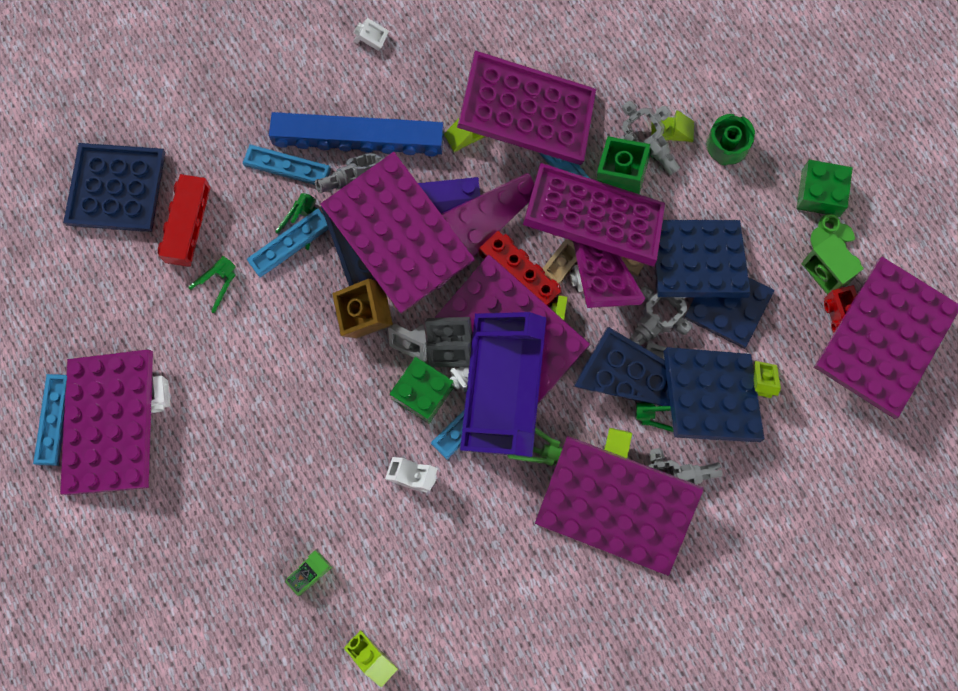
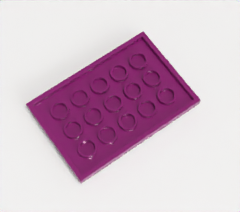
[457,50,596,165]
[320,152,475,314]
[523,163,665,267]
[434,254,591,404]
[813,256,958,419]
[60,349,153,495]
[534,436,704,576]

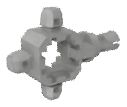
[620,100,681,176]
[315,154,384,194]
[629,286,692,346]
[648,448,723,485]

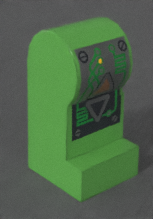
[285,550,332,596]

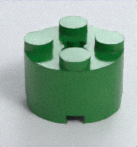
[706,114,755,166]

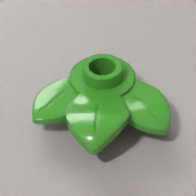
[810,214,855,248]

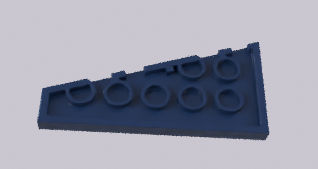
[573,327,670,406]

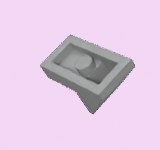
[388,323,427,362]

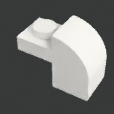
[385,457,438,493]

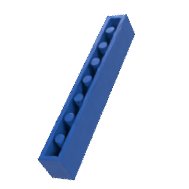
[269,112,444,157]

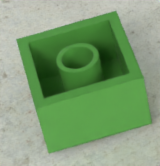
[801,234,864,295]

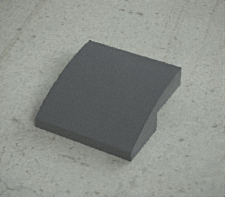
[425,317,472,367]

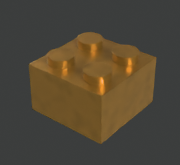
[332,279,393,338]

